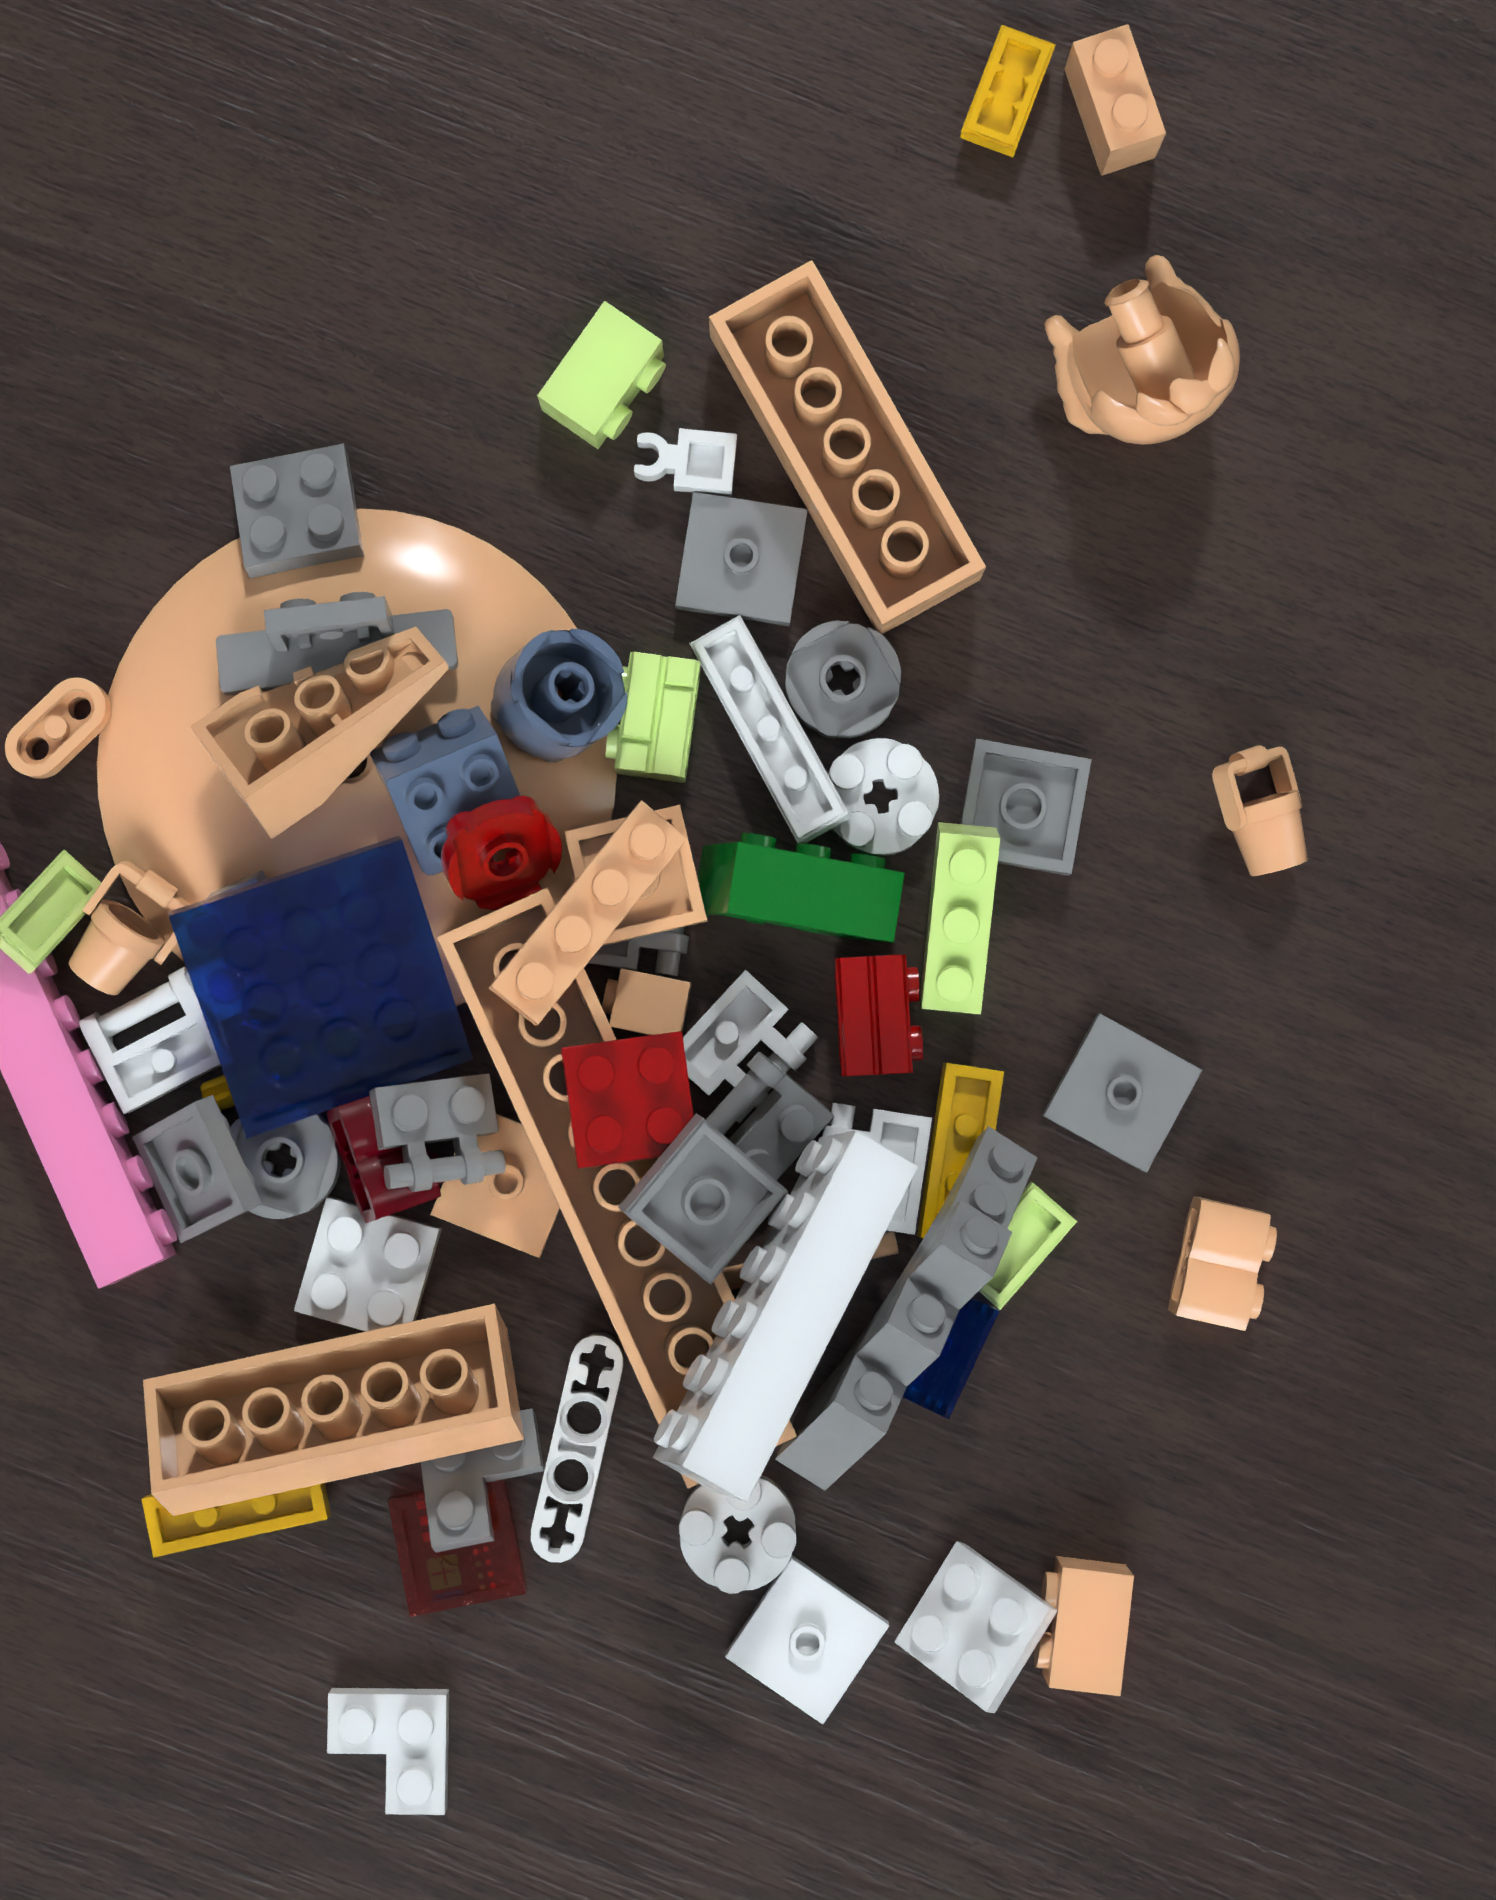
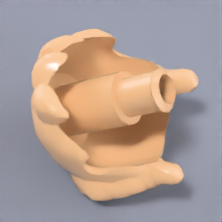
[1044,255,1240,445]

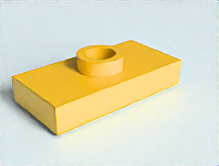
[960,25,1056,158]

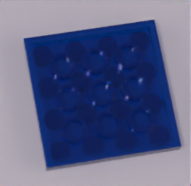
[167,836,473,1138]

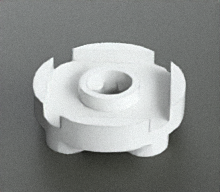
[828,738,939,856]
[679,1475,797,1594]

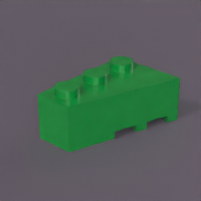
[697,833,905,943]

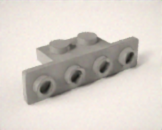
[216,592,458,695]

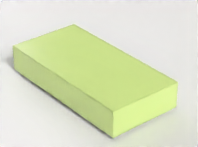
[0,850,101,974]
[979,1182,1077,1310]

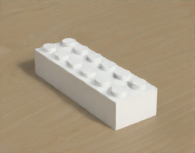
[653,1130,918,1502]

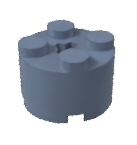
[491,628,627,762]

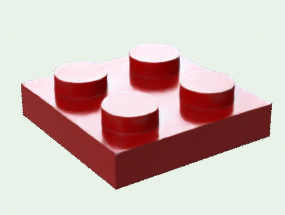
[561,1031,694,1169]

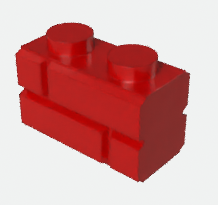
[834,954,923,1077]

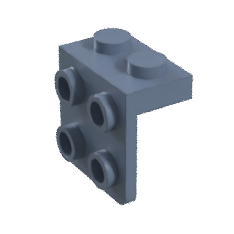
[370,706,520,875]

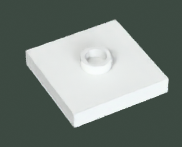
[725,1555,889,1724]

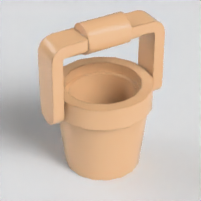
[1212,745,1308,876]
[69,861,195,996]

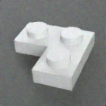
[327,1688,449,1815]

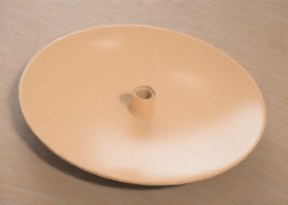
[97,508,617,1027]

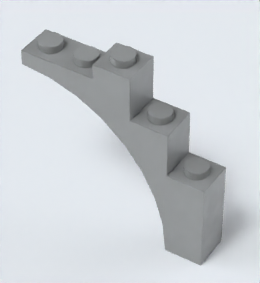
[775,1126,1037,1491]

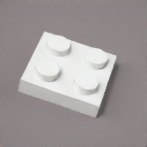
[294,1196,442,1331]
[895,1541,1058,1713]

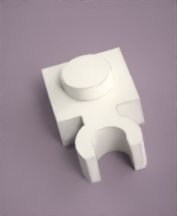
[634,428,737,496]

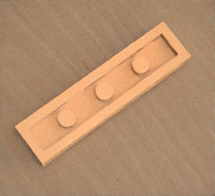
[489,800,688,1026]

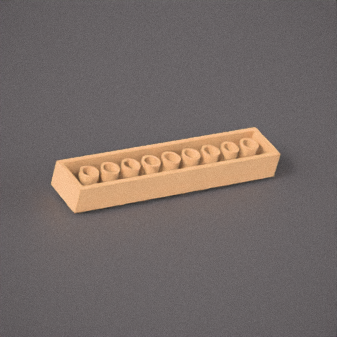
[437,888,797,1489]

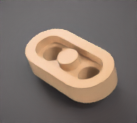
[5,678,111,779]

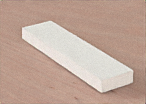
[689,615,852,844]

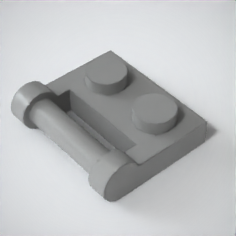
[706,1052,834,1181]

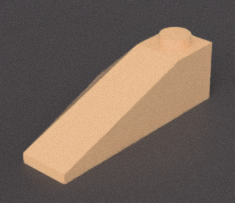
[190,626,449,839]

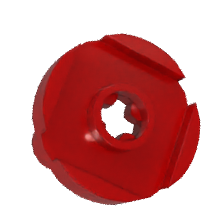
[441,795,562,910]

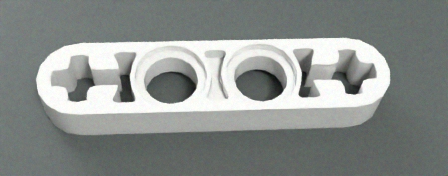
[531,1332,624,1563]

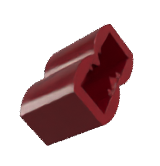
[327,1096,443,1223]

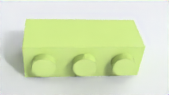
[920,822,1000,1014]

